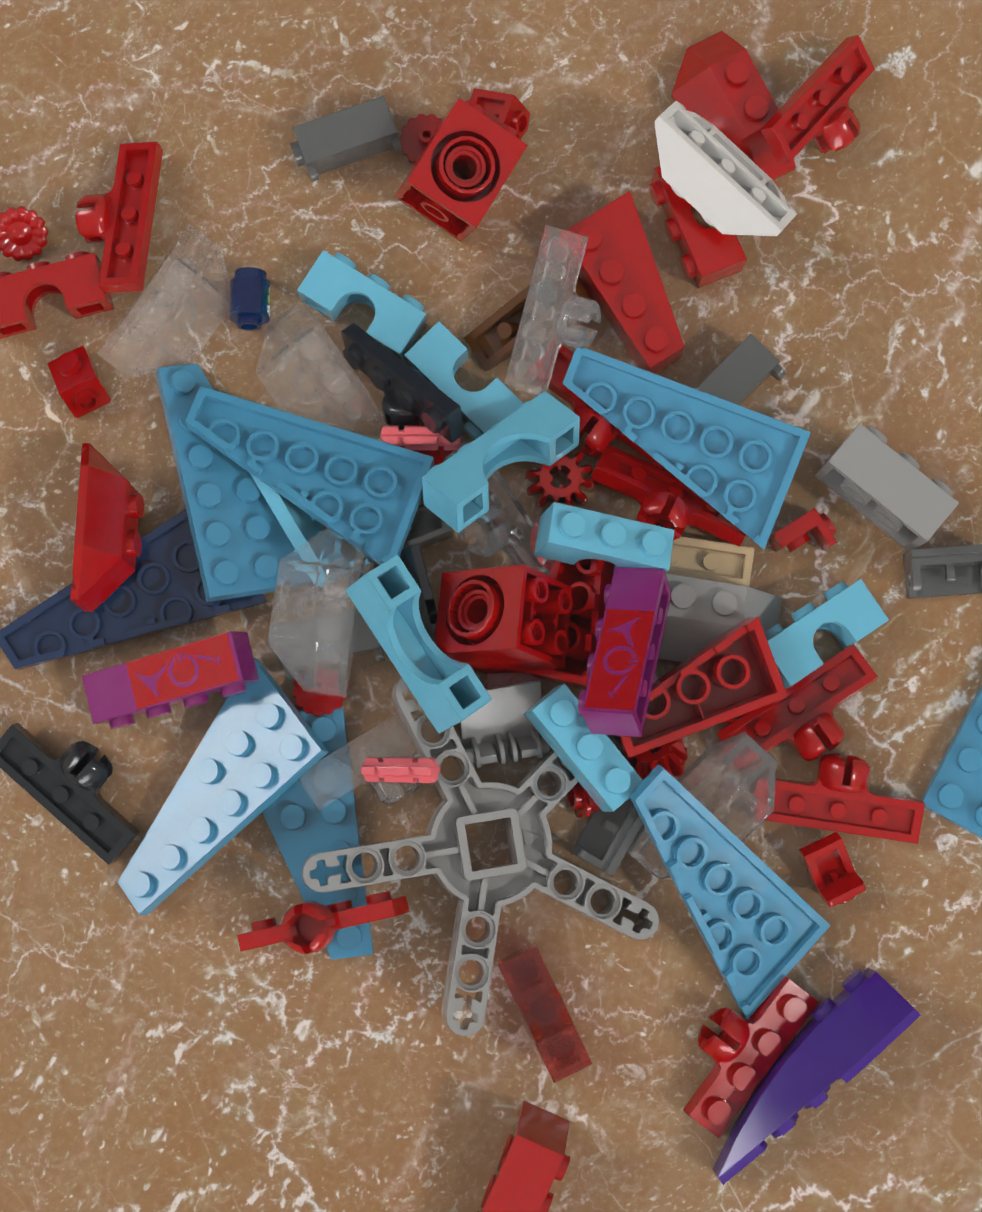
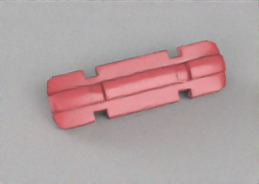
[381,426,462,450]
[360,757,441,783]

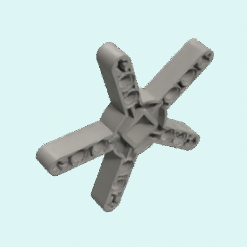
[301,678,659,1036]

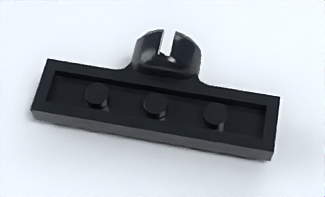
[341,323,464,443]
[0,723,140,865]

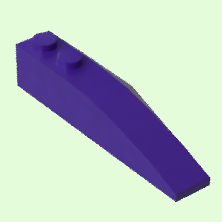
[713,968,921,1185]

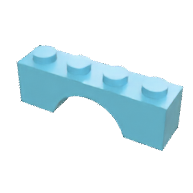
[422,391,580,533]
[345,555,492,734]

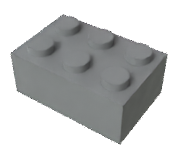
[814,423,959,551]

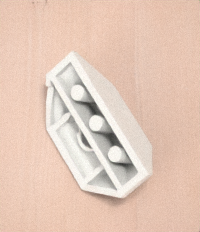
[654,101,797,236]

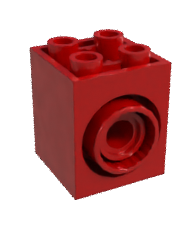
[394,98,528,242]
[434,564,573,674]

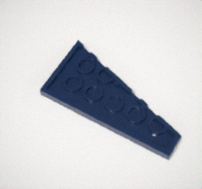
[0,509,269,670]

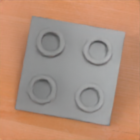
[460,680,550,769]

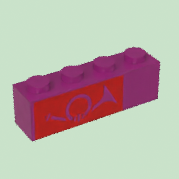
[578,567,671,737]
[82,631,259,729]

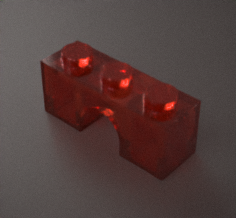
[498,943,592,1083]

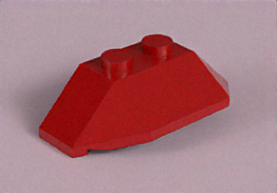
[671,31,796,180]
[70,443,144,612]

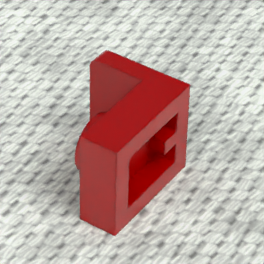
[470,88,530,140]
[768,508,837,553]

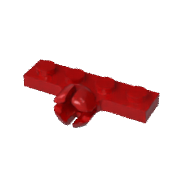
[760,35,875,164]
[75,141,163,293]
[530,340,663,469]
[590,445,746,547]
[716,644,878,770]
[751,753,925,844]
[237,891,410,954]
[683,976,819,1138]

